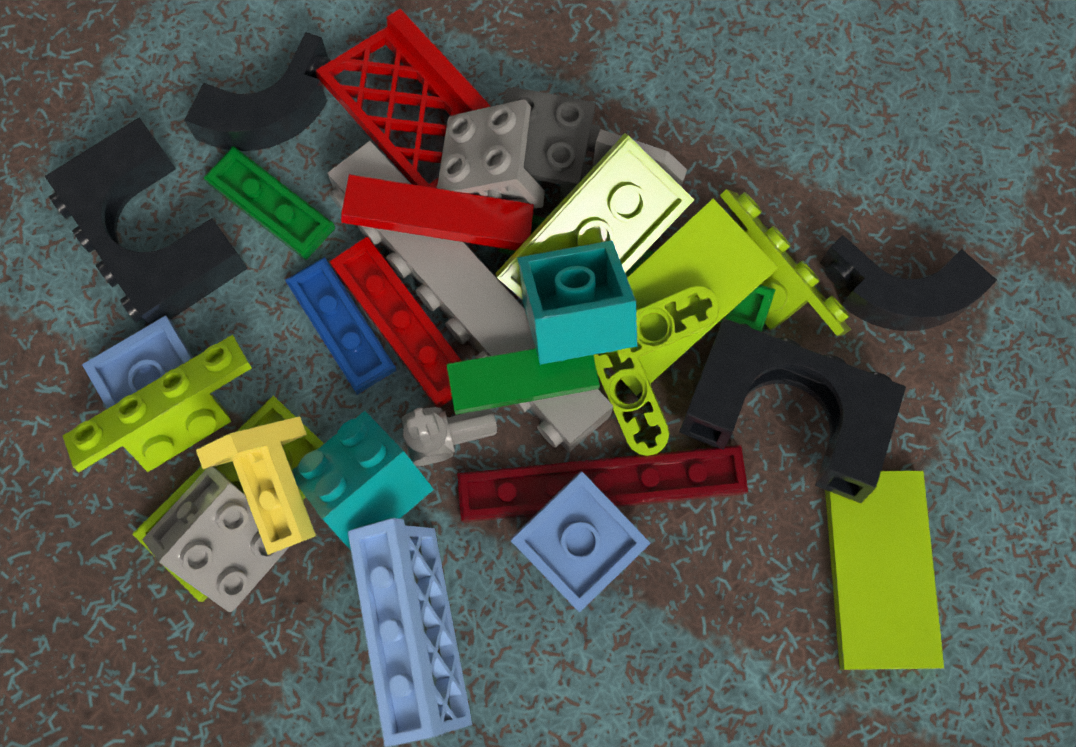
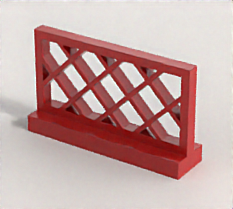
[316,8,491,188]

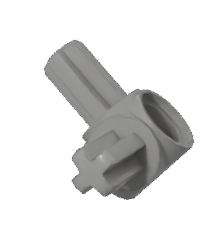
[401,407,497,466]

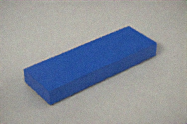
[285,257,397,395]

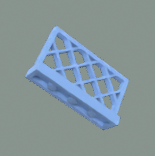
[348,518,472,747]

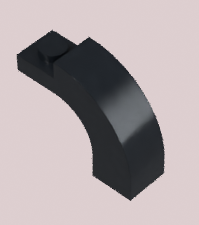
[184,32,330,151]
[820,235,997,331]

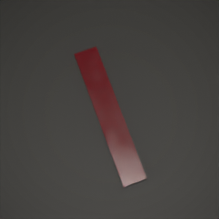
[457,445,748,523]

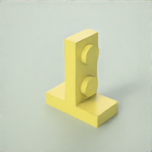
[196,416,316,555]

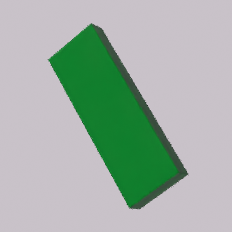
[203,146,336,261]
[447,349,600,415]

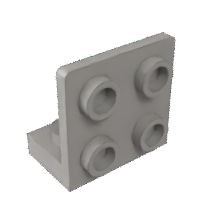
[437,99,545,209]
[142,466,289,612]

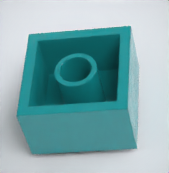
[518,240,637,365]
[292,411,434,550]

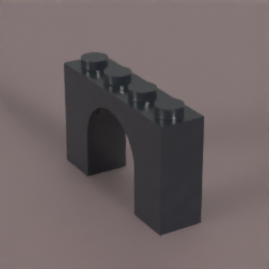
[45,117,248,324]
[679,318,906,503]

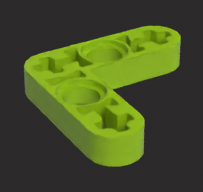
[594,286,720,456]

